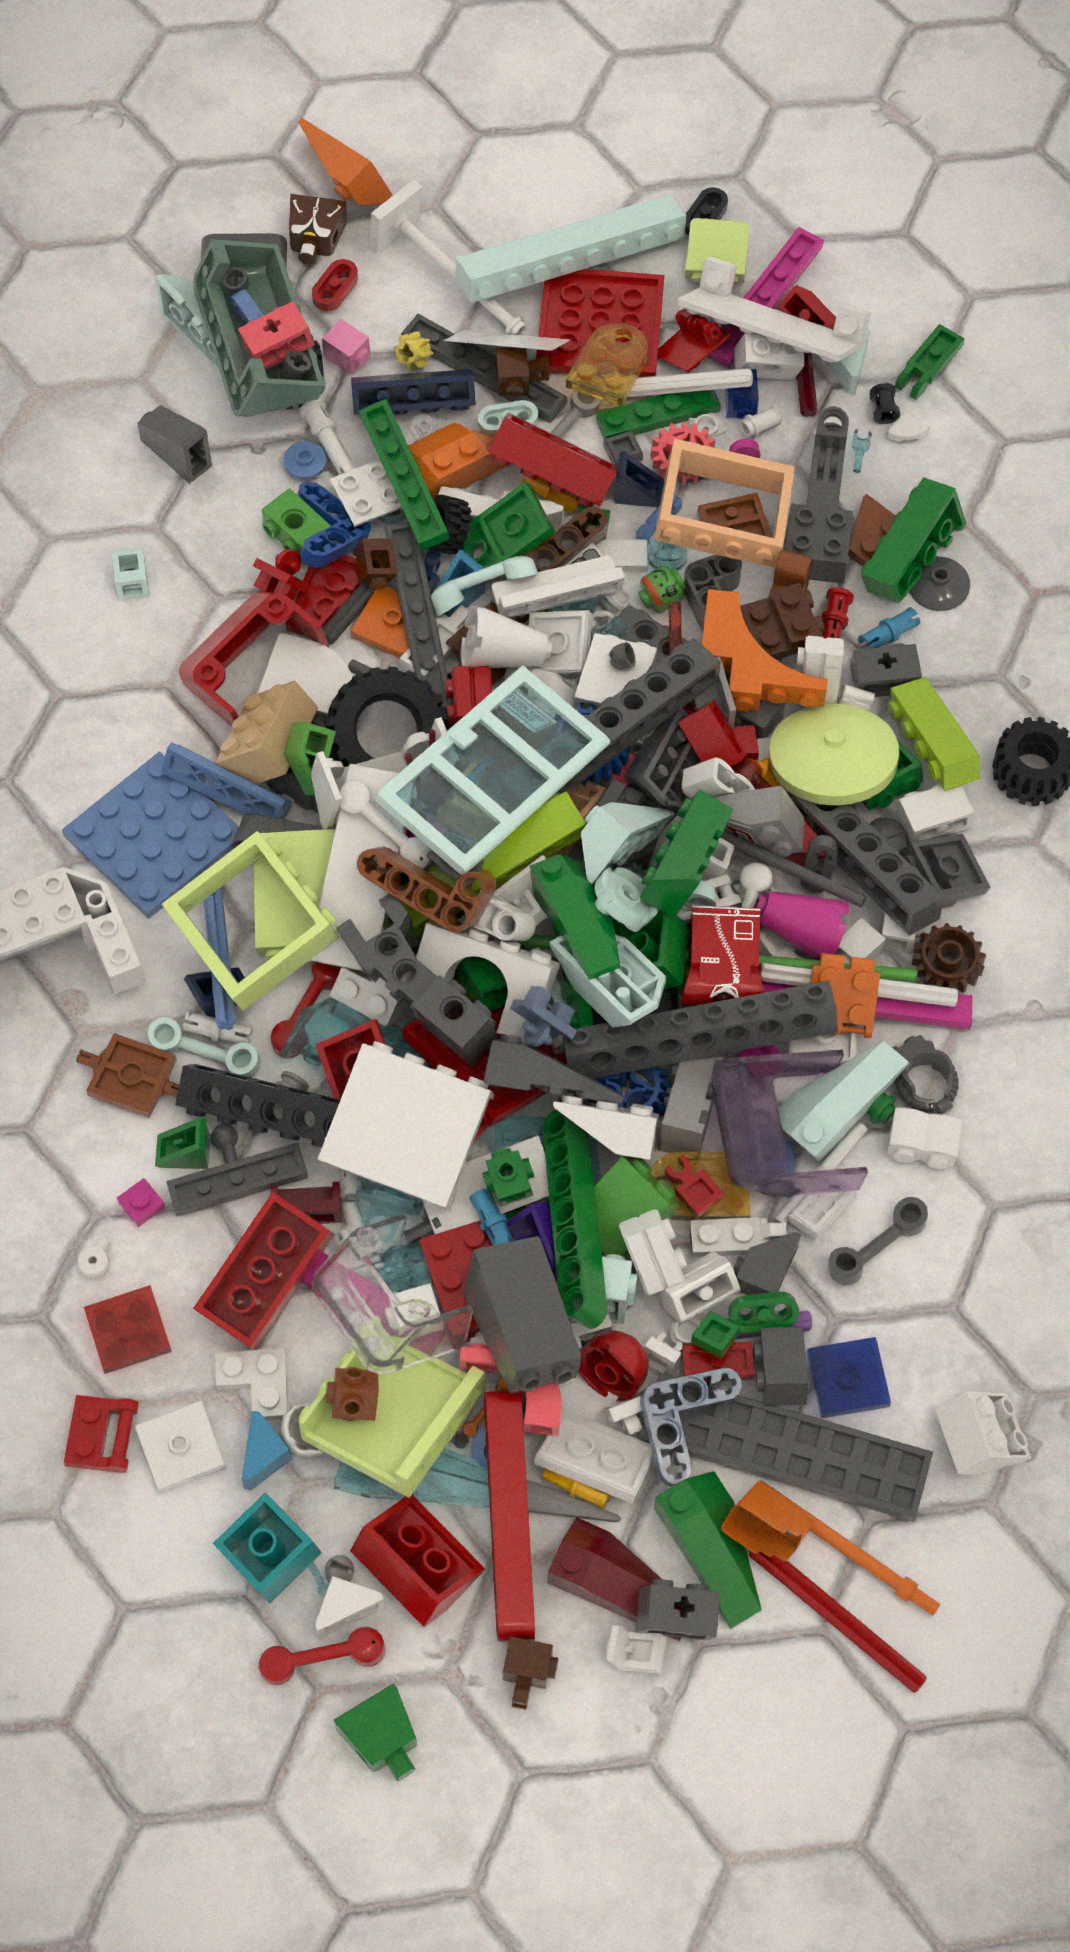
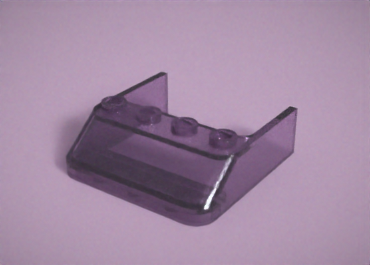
[711,1049,868,1197]

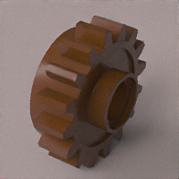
[911,923,986,993]

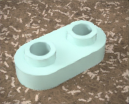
[478,400,538,437]

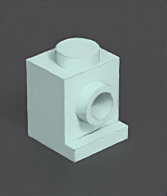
[111,548,149,600]

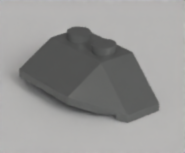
[625,708,701,812]

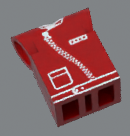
[681,905,764,1006]

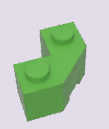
[284,722,336,798]

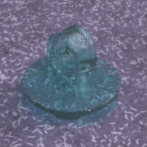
[355,1177,424,1241]

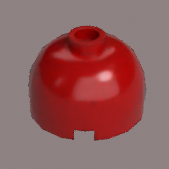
[578,1330,649,1401]

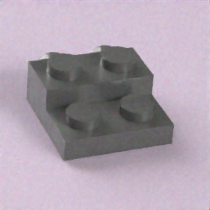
[901,834,991,908]

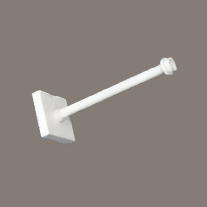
[369,179,527,335]

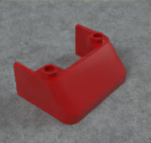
[179,591,329,727]

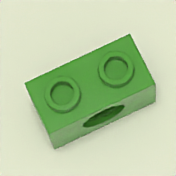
[262,488,332,564]

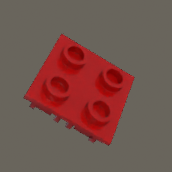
[658,309,732,373]

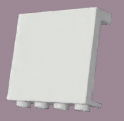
[318,1041,495,1211]

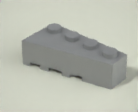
[656,1053,726,1160]

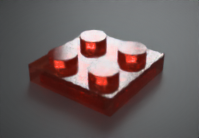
[84,1285,172,1374]

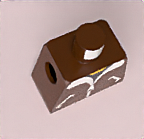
[289,194,348,264]

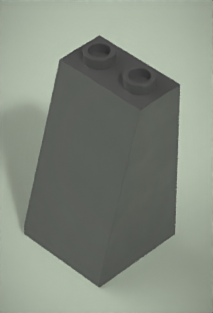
[463,1236,582,1393]

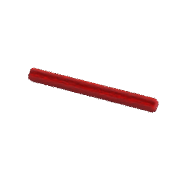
[749,1551,927,1693]

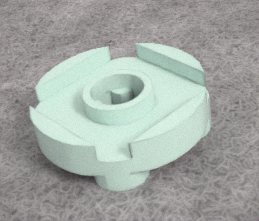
[595,867,658,932]

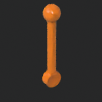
[463,1377,508,1436]

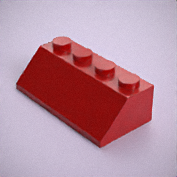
[488,412,618,507]

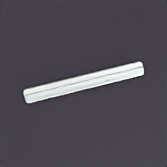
[604,368,753,399]

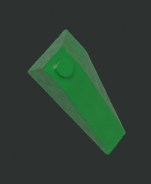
[530,854,620,980]
[654,1471,762,1629]

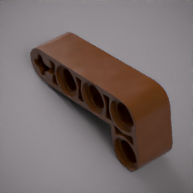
[506,506,607,612]

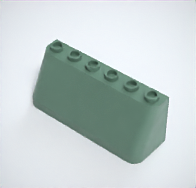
[193,239,325,417]

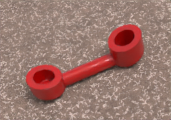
[270,962,342,1059]
[258,1627,386,1685]

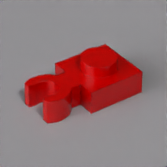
[665,1155,724,1219]

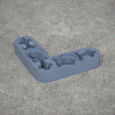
[640,1368,742,1487]

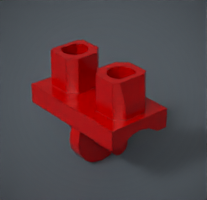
[253,549,311,601]

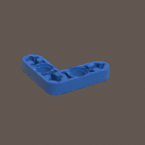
[297,482,371,568]

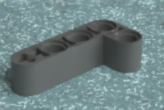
[684,555,742,633]

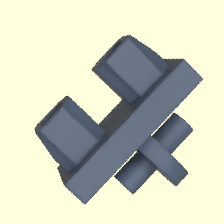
[510,986,577,1048]

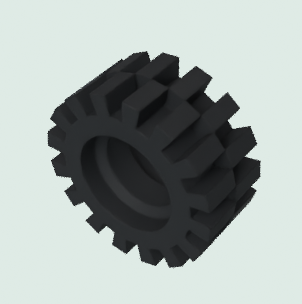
[427,494,472,555]

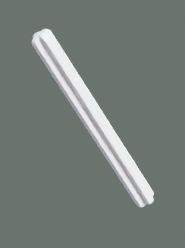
[760,963,958,1007]

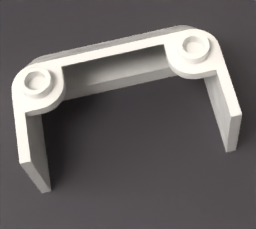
[311,717,459,829]

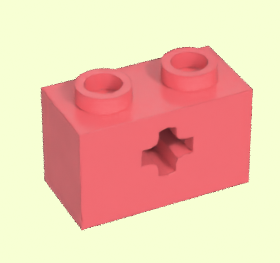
[238,301,314,370]

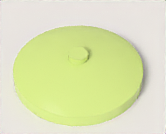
[769,703,899,805]

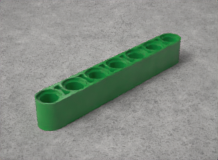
[543,1109,607,1329]

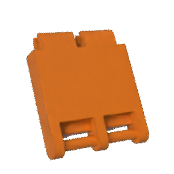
[810,953,880,1038]

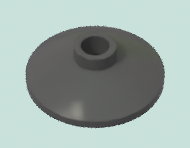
[909,556,970,611]

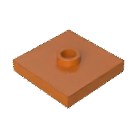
[350,586,435,658]

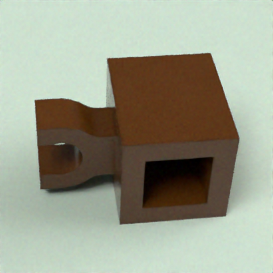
[496,347,549,396]
[503,1636,559,1710]

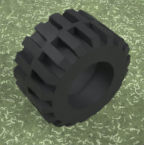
[992,717,1070,806]

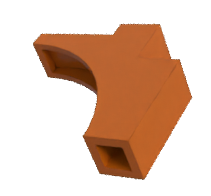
[702,589,828,711]

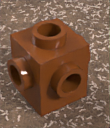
[326,1367,379,1421]

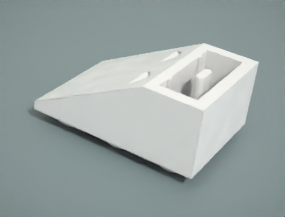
[553,1093,659,1160]

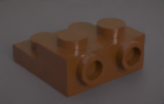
[740,583,825,660]

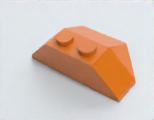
[408,422,512,498]

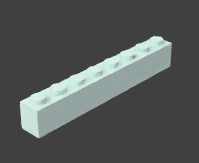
[456,194,686,303]

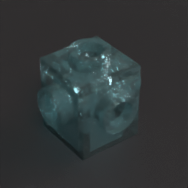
[376,1242,433,1295]

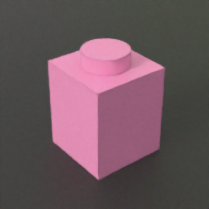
[322,319,371,375]

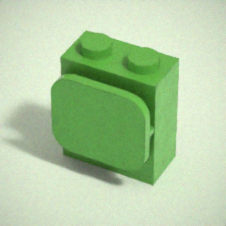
[594,1156,680,1260]

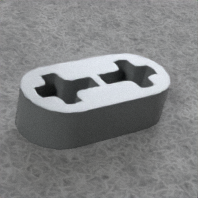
[800,835,838,893]

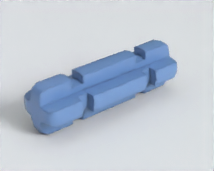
[636,495,682,545]

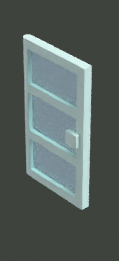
[375,666,610,875]

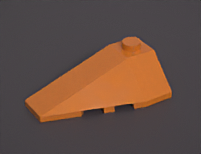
[298,118,393,205]

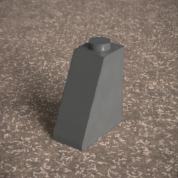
[137,405,212,484]

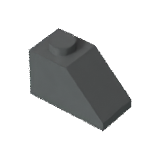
[733,1232,801,1295]

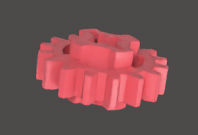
[650,422,715,485]

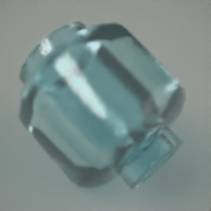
[647,531,689,571]

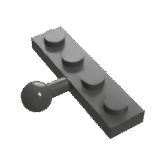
[166,1124,308,1217]

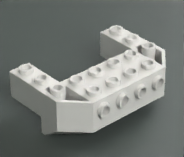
[0,867,146,994]

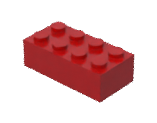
[193,1192,335,1350]

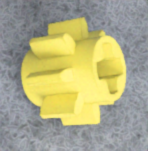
[394,331,433,371]

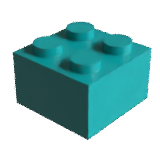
[213,1492,322,1604]

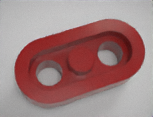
[312,259,358,311]

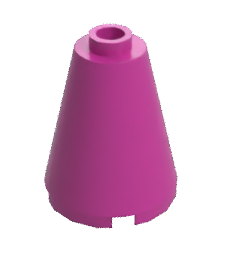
[753,891,850,960]

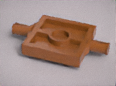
[76,1033,179,1118]

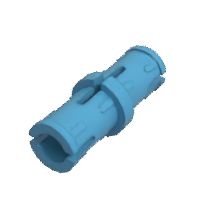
[858,607,920,648]
[469,1188,514,1246]

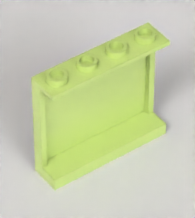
[254,829,392,960]
[298,1317,486,1498]

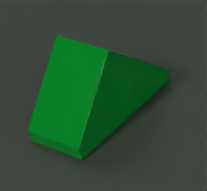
[155,1117,210,1169]

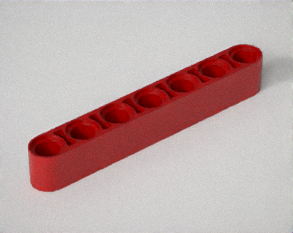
[484,1390,535,1642]

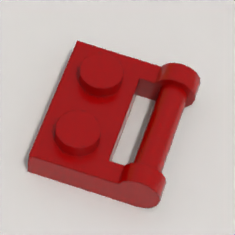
[64,1395,139,1473]

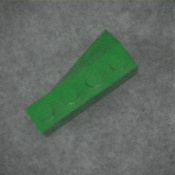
[861,477,967,603]
[640,789,733,918]

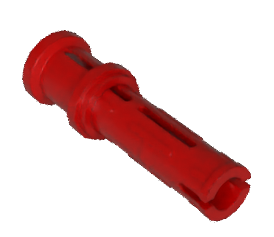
[821,587,854,639]

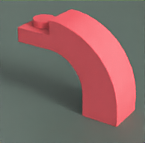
[459,1343,562,1436]

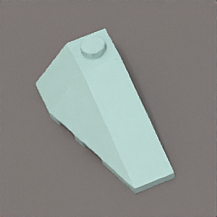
[155,274,221,374]

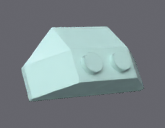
[550,935,666,1027]

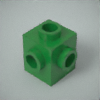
[482,1148,535,1206]

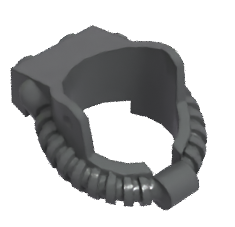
[892,1035,959,1115]

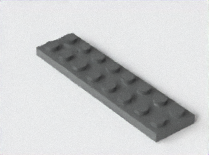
[640,1372,933,1522]

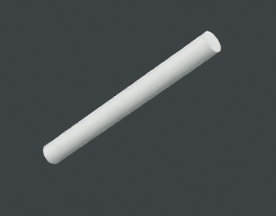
[774,1122,867,1226]

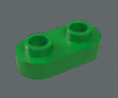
[728,1291,799,1333]

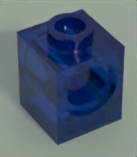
[724,369,759,419]

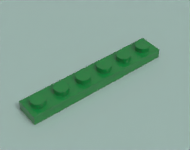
[358,399,450,551]

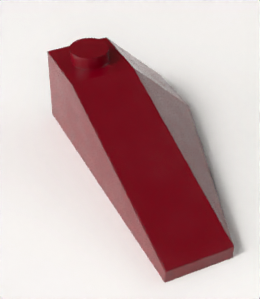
[547,1518,683,1642]

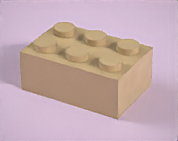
[215,680,318,790]

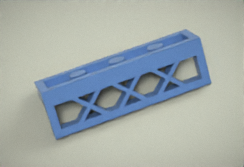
[162,742,292,820]

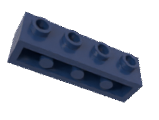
[351,369,476,415]

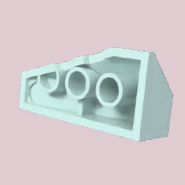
[581,802,675,884]
[769,1040,909,1164]

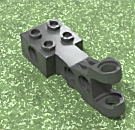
[785,406,853,584]
[336,893,499,1067]

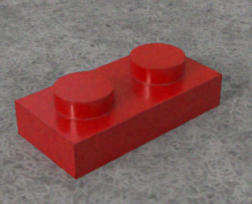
[681,1341,755,1382]

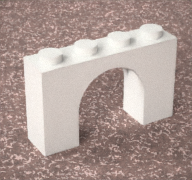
[409,920,560,1044]

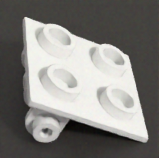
[329,459,402,527]

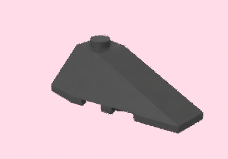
[484,1034,623,1104]

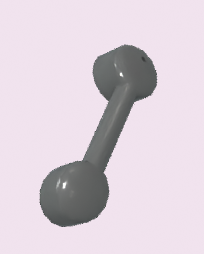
[828,1197,928,1285]

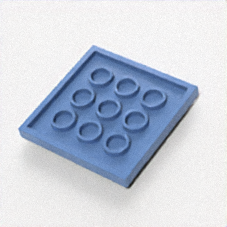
[62,751,239,919]

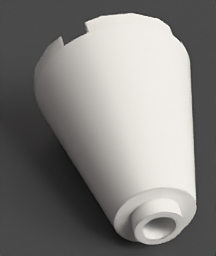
[461,606,552,668]

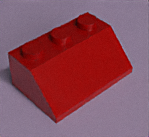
[350,1494,485,1627]

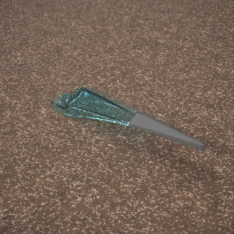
[333,1448,621,1522]

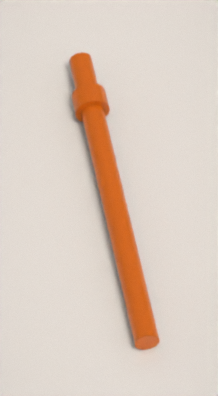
[760,1480,941,1616]

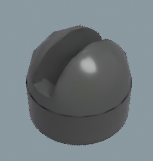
[223,267,249,294]
[609,642,636,670]

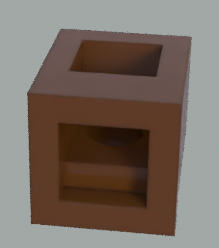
[353,538,398,589]

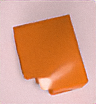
[722,1481,815,1562]

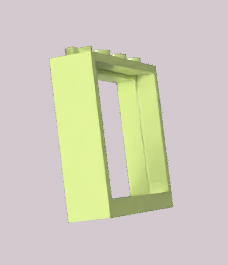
[162,831,339,1011]

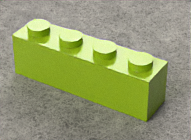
[888,677,980,791]

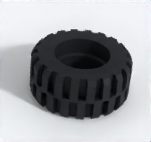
[325,666,449,767]

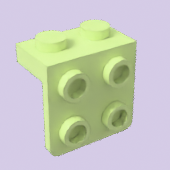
[685,218,749,285]

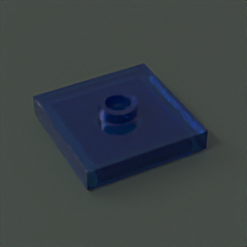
[807,1337,891,1418]

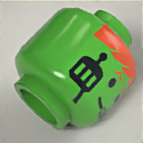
[638,566,686,612]

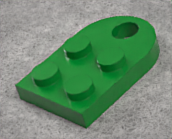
[462,481,556,568]

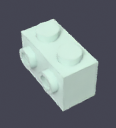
[602,1254,638,1324]

